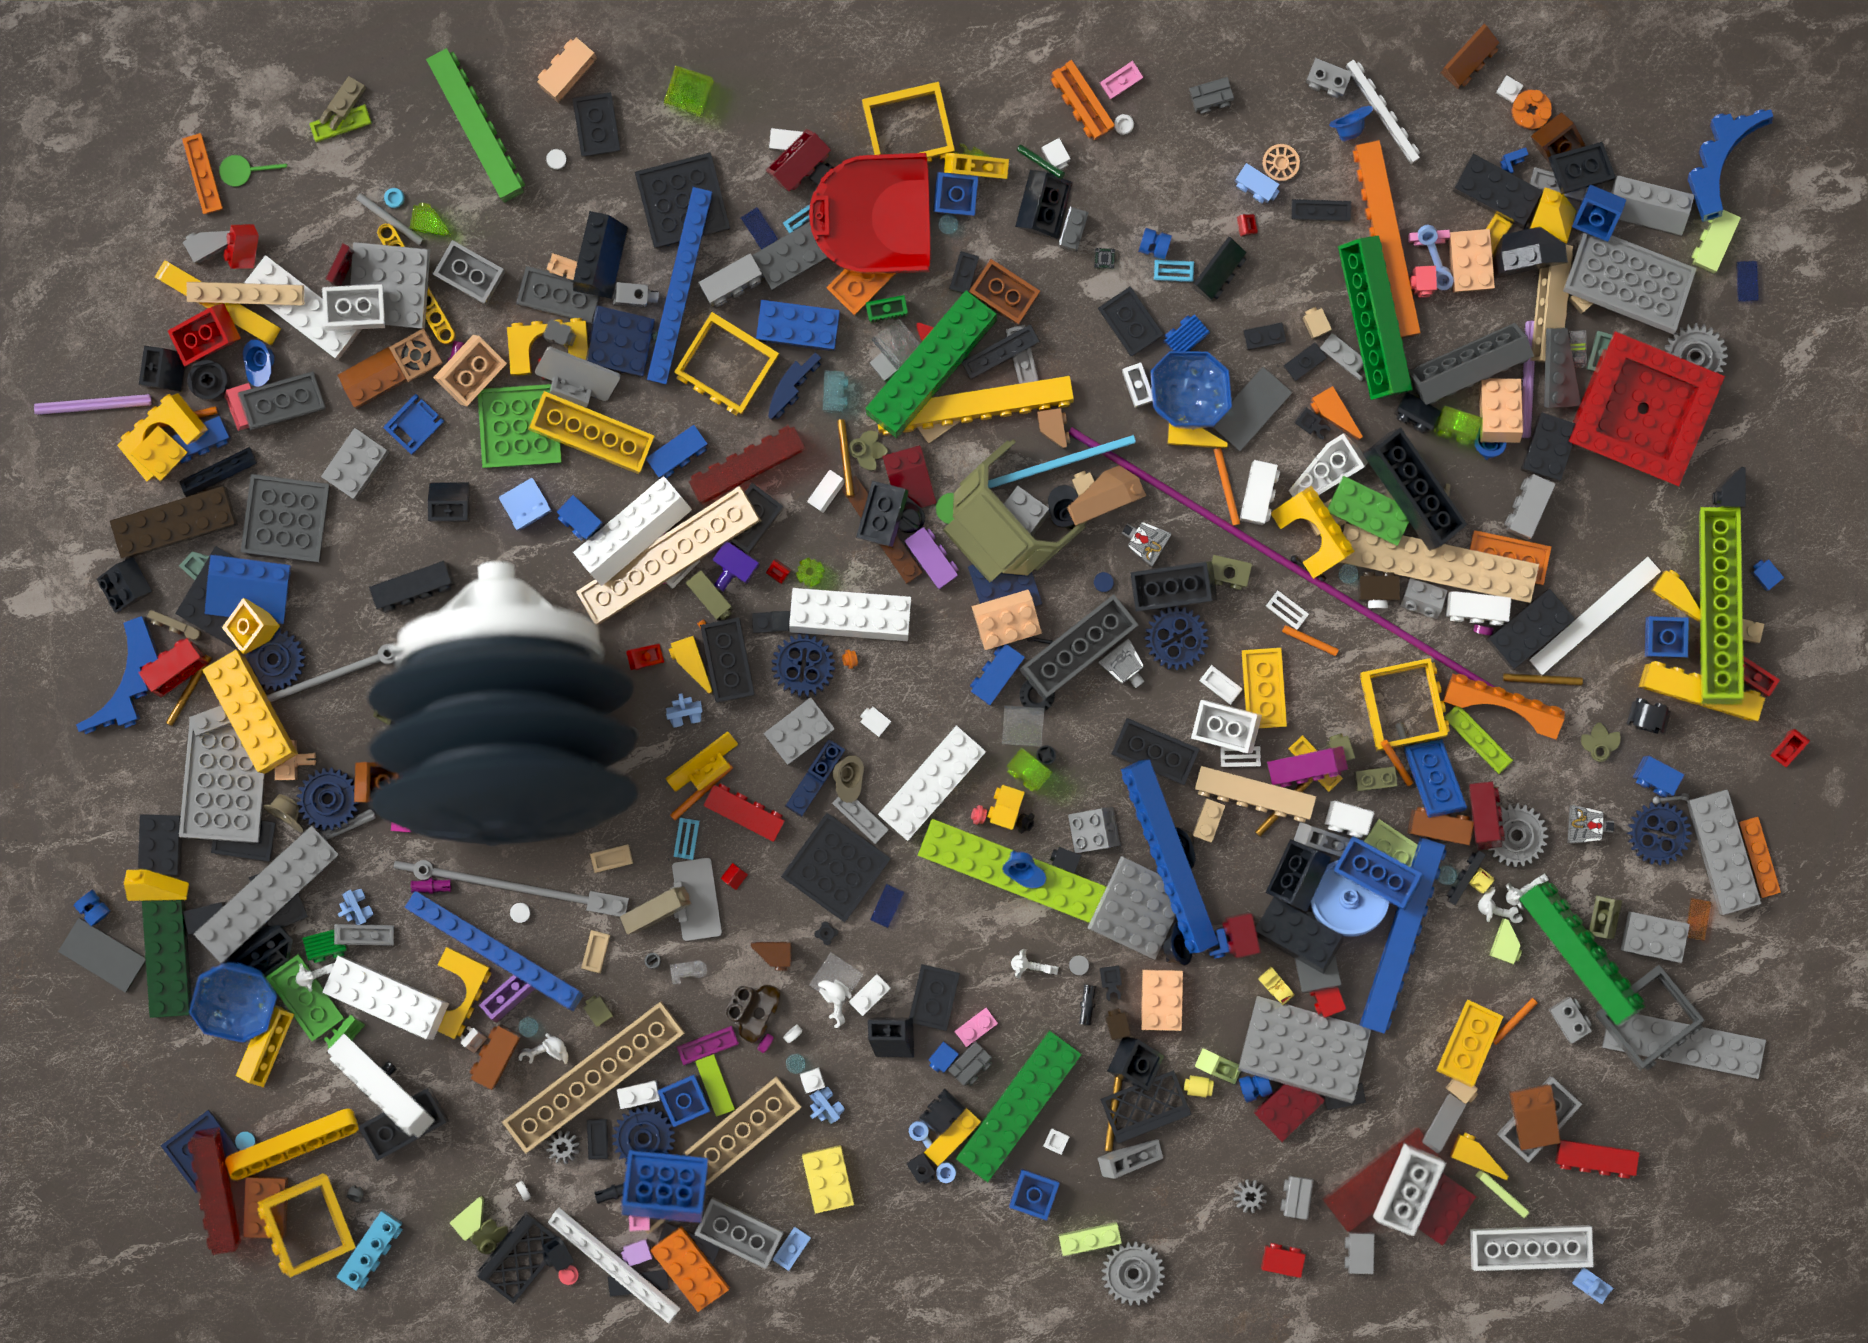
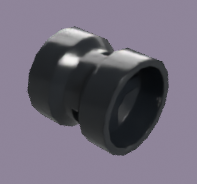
[1036,745,1056,765]

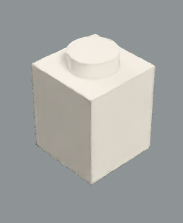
[1041,138,1070,170]
[860,707,891,737]
[800,1067,825,1093]

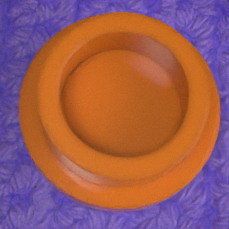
[842,649,858,669]

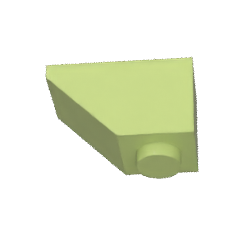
[1489,918,1522,964]
[1195,1049,1241,1084]
[450,1195,484,1241]

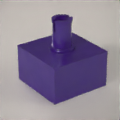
[713,541,760,592]

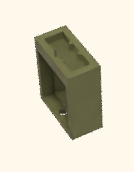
[686,570,733,621]

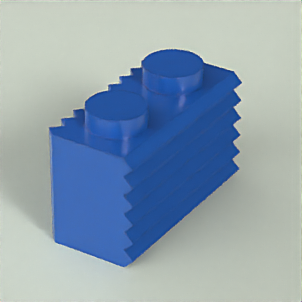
[1164,315,1210,351]

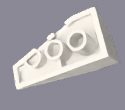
[1289,433,1368,497]

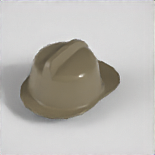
[833,755,864,803]
[263,794,304,832]

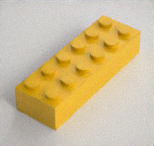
[528,391,654,474]
[203,650,298,774]
[1639,661,1765,722]

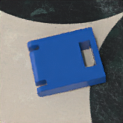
[383,394,444,455]

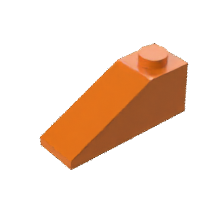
[1310,386,1363,440]

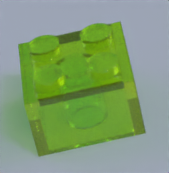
[663,65,714,118]
[1434,406,1483,445]
[1006,748,1053,792]

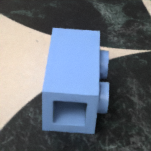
[1235,163,1280,203]

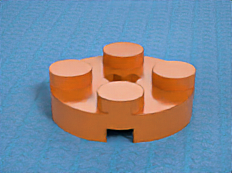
[1512,90,1552,130]

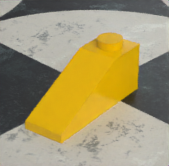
[944,153,1009,179]
[1167,421,1228,448]
[1651,570,1700,623]
[669,636,713,694]
[124,870,189,901]
[924,1108,981,1166]
[1450,1133,1508,1180]

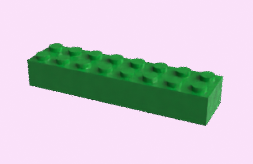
[1338,235,1412,400]
[865,291,997,439]
[1519,881,1645,1025]
[956,1030,1082,1182]

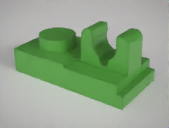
[324,1015,365,1049]

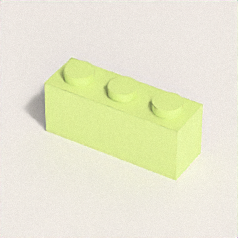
[1691,210,1741,274]
[1058,1222,1121,1256]

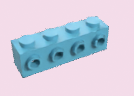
[337,1210,403,1290]

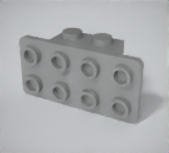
[535,347,620,408]
[670,858,722,941]

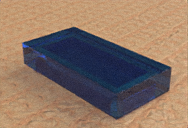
[741,207,778,250]
[1736,261,1759,302]
[870,884,904,928]

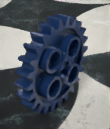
[1144,606,1209,670]
[771,634,835,698]
[1626,802,1692,865]

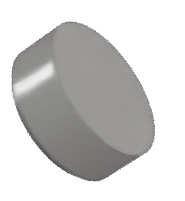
[1069,955,1089,975]

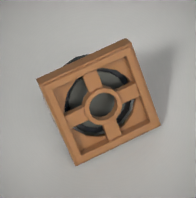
[389,328,443,382]

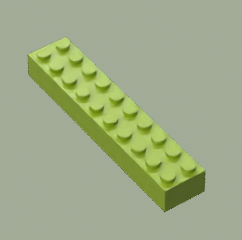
[1699,507,1743,705]
[918,819,1106,923]

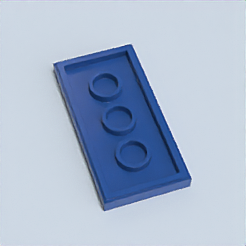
[1404,739,1467,818]

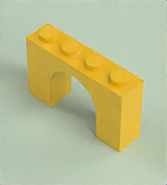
[507,318,589,376]
[117,393,208,481]
[1271,485,1355,579]
[438,947,492,1039]

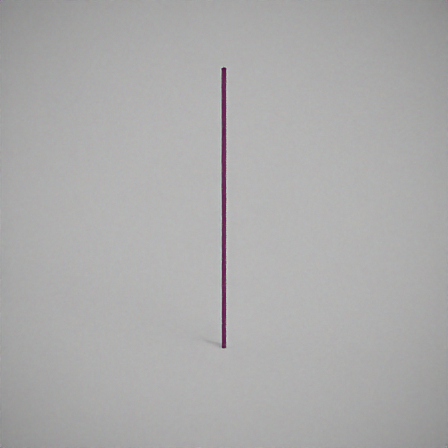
[1068,427,1495,688]

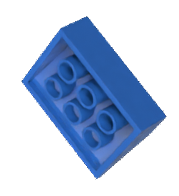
[205,555,291,624]
[622,1151,708,1223]

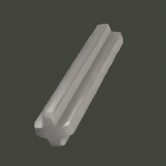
[320,809,376,840]

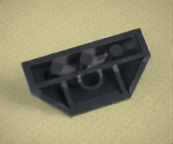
[1492,227,1568,279]
[223,925,293,977]

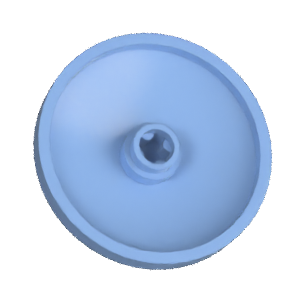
[1310,860,1389,937]

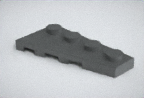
[1544,327,1581,408]

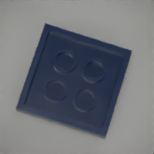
[586,306,654,377]
[968,565,1042,607]
[161,1110,240,1193]

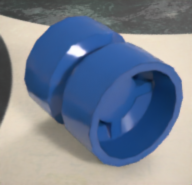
[1138,228,1172,260]
[73,890,111,927]
[1238,1075,1273,1103]

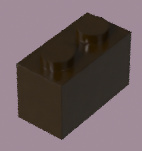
[1358,572,1400,601]
[1105,1008,1131,1040]

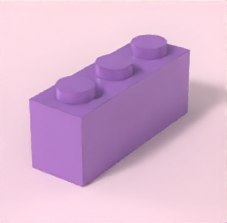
[904,527,959,589]
[479,975,535,1023]

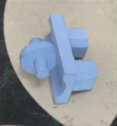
[666,693,702,728]
[338,889,373,925]
[809,1087,845,1124]
[1572,1267,1613,1304]

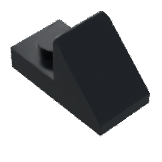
[752,611,791,633]

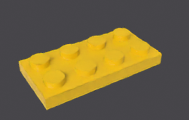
[1241,648,1287,728]
[1436,999,1503,1087]

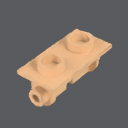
[546,253,577,280]

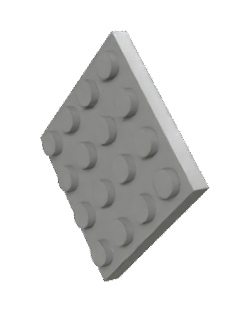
[351,242,430,329]
[1087,856,1176,960]

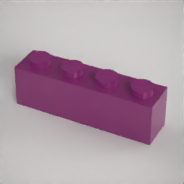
[1267,746,1348,787]

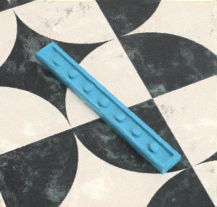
[988,435,1136,489]

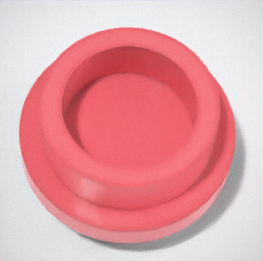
[971,805,987,825]
[559,1265,579,1285]

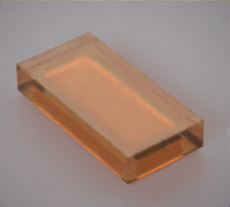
[1687,898,1711,941]

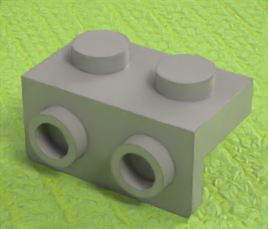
[1400,578,1448,619]

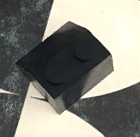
[1712,467,1746,508]
[1107,1037,1164,1091]

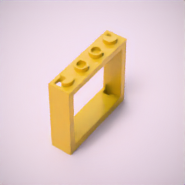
[862,82,955,163]
[675,312,779,415]
[1360,658,1450,751]
[258,1173,356,1277]

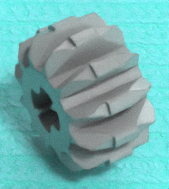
[546,1130,580,1164]
[1233,1179,1267,1213]

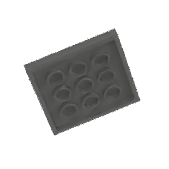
[241,474,330,563]

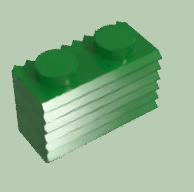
[866,295,908,324]
[302,929,348,963]

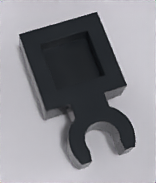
[1294,407,1331,440]
[1099,965,1122,1001]

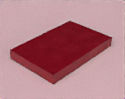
[326,244,354,287]

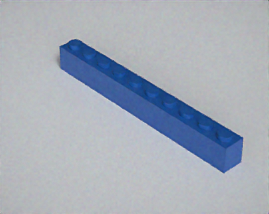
[647,187,713,384]
[1121,760,1219,953]
[1359,837,1447,1033]
[404,891,583,1011]

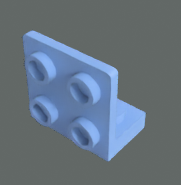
[499,478,552,531]

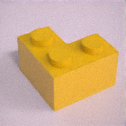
[987,785,1025,830]

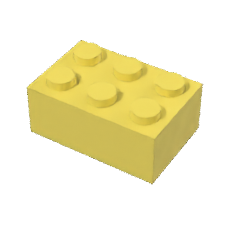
[802,1145,854,1214]

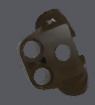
[725,985,780,1043]

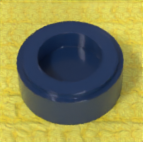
[1094,572,1114,592]

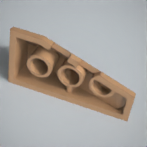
[1067,465,1146,526]

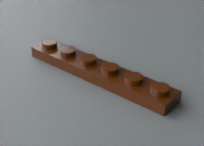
[841,475,923,584]

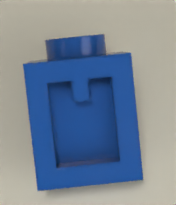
[1500,147,1529,174]
[1208,928,1229,959]

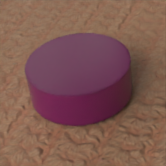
[1473,624,1494,636]
[757,1033,774,1053]

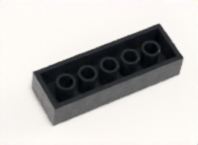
[1363,427,1468,551]

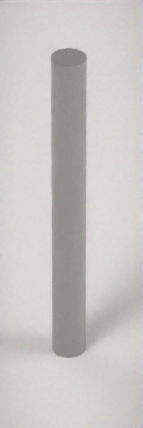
[356,193,424,246]

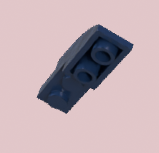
[768,352,822,421]
[785,739,845,817]

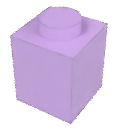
[621,1238,653,1266]

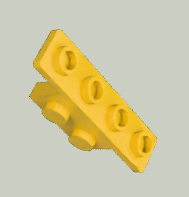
[666,732,738,791]

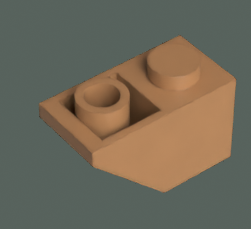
[1037,408,1070,449]

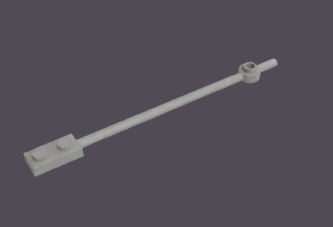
[189,644,395,737]
[394,860,629,916]

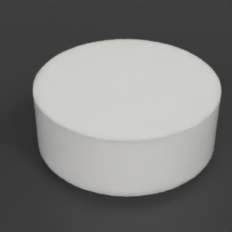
[1114,114,1134,135]
[547,149,567,170]
[1368,600,1388,609]
[510,903,530,923]
[783,1024,802,1043]
[515,1181,531,1202]

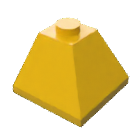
[1530,187,1577,243]
[222,598,280,654]

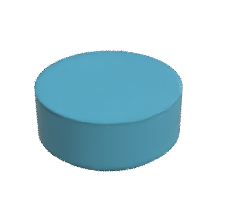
[384,188,405,208]
[235,1131,256,1150]

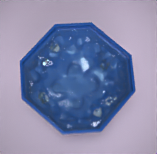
[1151,351,1232,430]
[189,962,277,1043]

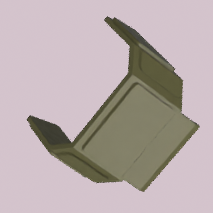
[943,439,1087,583]

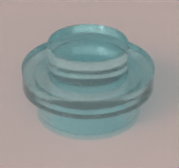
[939,214,958,234]
[1338,564,1358,584]
[1438,865,1457,885]
[518,1017,538,1037]
[786,1054,806,1074]

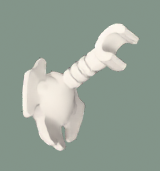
[1506,873,1549,909]
[1478,887,1523,923]
[1011,949,1059,979]
[296,963,335,992]
[818,979,851,1028]
[519,1033,568,1064]

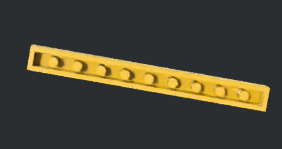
[878,376,1074,436]

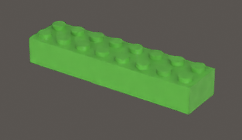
[426,48,525,203]

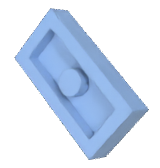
[772,1227,811,1271]

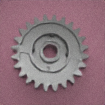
[1665,323,1728,387]
[1487,804,1548,867]
[1101,1241,1165,1305]

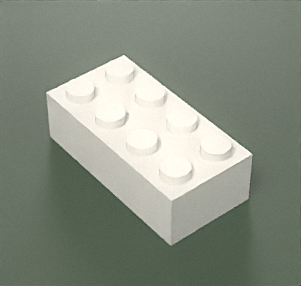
[1373,1144,1446,1236]

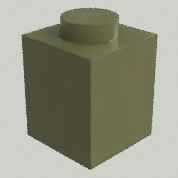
[583,995,614,1027]

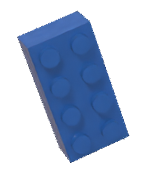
[756,300,840,351]
[1333,836,1424,910]

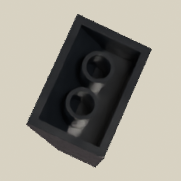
[1015,170,1073,239]
[1192,236,1247,302]

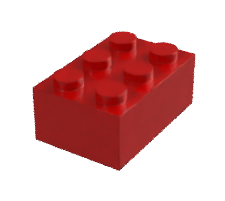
[168,303,241,366]
[139,639,209,698]

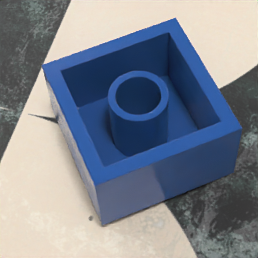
[933,172,978,216]
[1572,185,1627,242]
[557,495,604,541]
[1645,616,1689,658]
[1633,756,1684,797]
[658,1074,711,1127]
[1009,1168,1059,1220]

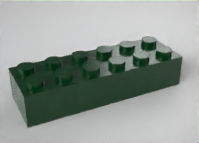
[142,900,192,1018]

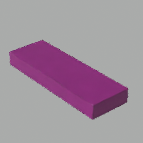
[677,1026,739,1065]

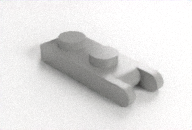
[1320,333,1364,381]

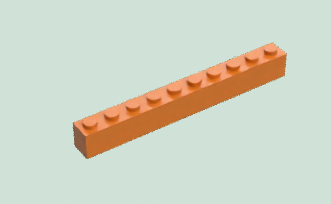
[1352,140,1420,338]

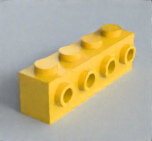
[236,1005,294,1088]

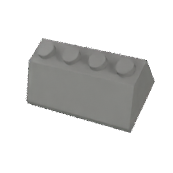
[1611,176,1694,236]

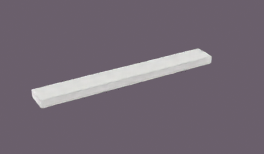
[1529,557,1661,675]
[548,1208,680,1323]

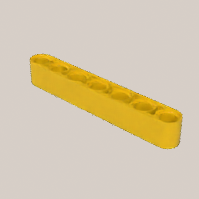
[377,224,456,345]
[155,260,281,345]
[225,1109,359,1180]

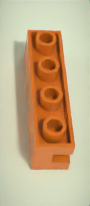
[1051,60,1115,141]

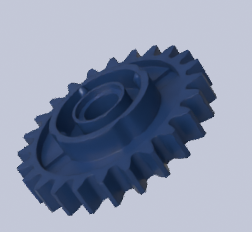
[244,628,306,691]
[296,768,361,831]
[612,1106,676,1165]

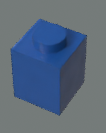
[1751,559,1784,591]
[929,1041,959,1073]

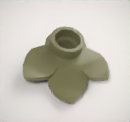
[849,431,888,470]
[1581,722,1620,762]
[471,1219,508,1254]

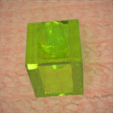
[410,203,451,237]

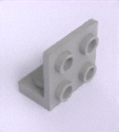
[1068,807,1120,853]

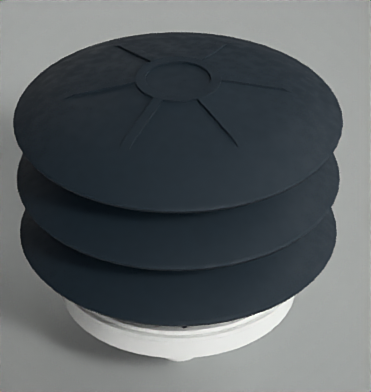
[367,562,638,846]

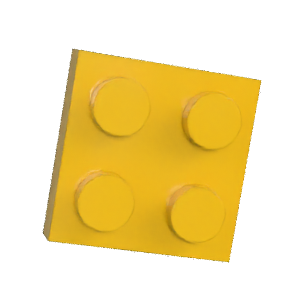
[131,426,188,482]

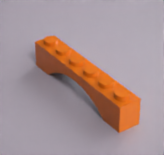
[1444,673,1565,739]

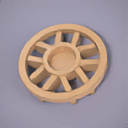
[1263,144,1300,181]

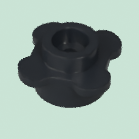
[1016,813,1035,834]
[814,921,838,945]

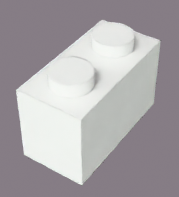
[1122,363,1153,408]
[849,974,891,1016]
[617,1080,661,1109]

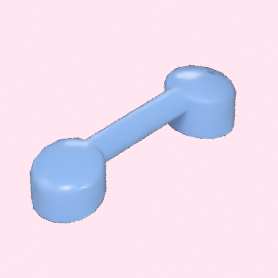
[1417,225,1453,290]
[909,1121,957,1183]

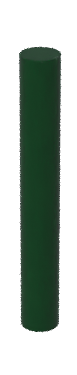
[1017,145,1065,179]

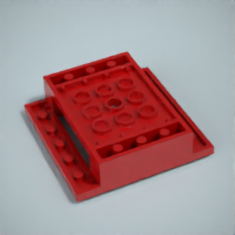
[1568,331,1725,486]

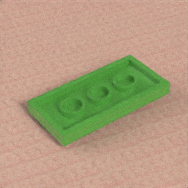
[1328,476,1409,546]
[266,954,345,1041]

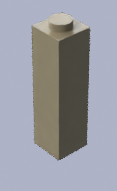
[620,886,691,935]

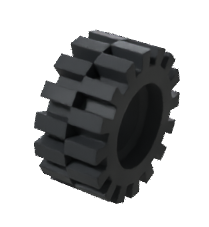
[1019,680,1055,713]

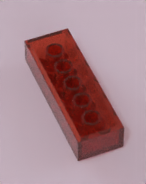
[688,425,806,505]
[188,1127,241,1255]
[1322,1127,1441,1232]

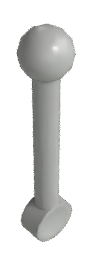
[1653,793,1689,804]

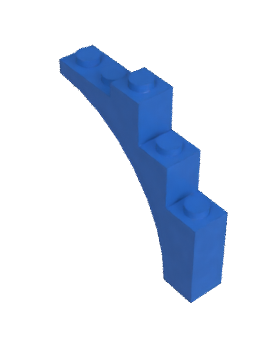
[1688,109,1773,222]
[76,616,159,734]

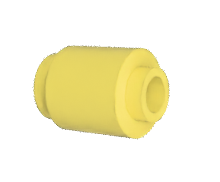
[1184,1075,1214,1098]

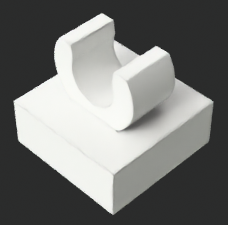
[460,1026,487,1053]

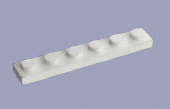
[1346,60,1420,164]

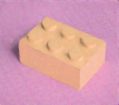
[537,37,597,103]
[1448,229,1495,293]
[433,335,507,406]
[1479,378,1523,443]
[972,590,1041,650]
[1141,969,1183,1031]

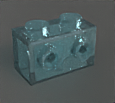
[823,371,848,413]

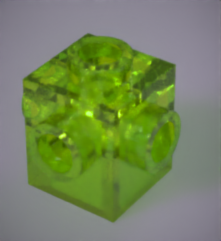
[796,557,825,587]

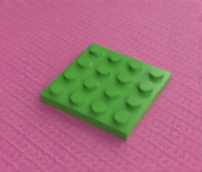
[478,384,562,468]

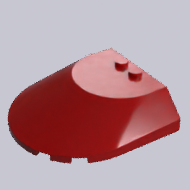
[809,153,931,274]

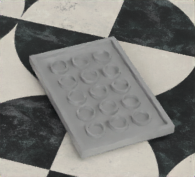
[1563,232,1696,334]
[179,722,265,843]
[1238,996,1371,1103]

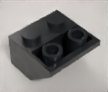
[138,346,185,392]
[1394,392,1441,434]
[428,482,470,522]
[97,557,152,613]
[868,1017,914,1058]

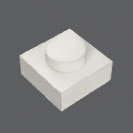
[1496,75,1523,103]
[1043,1128,1069,1154]

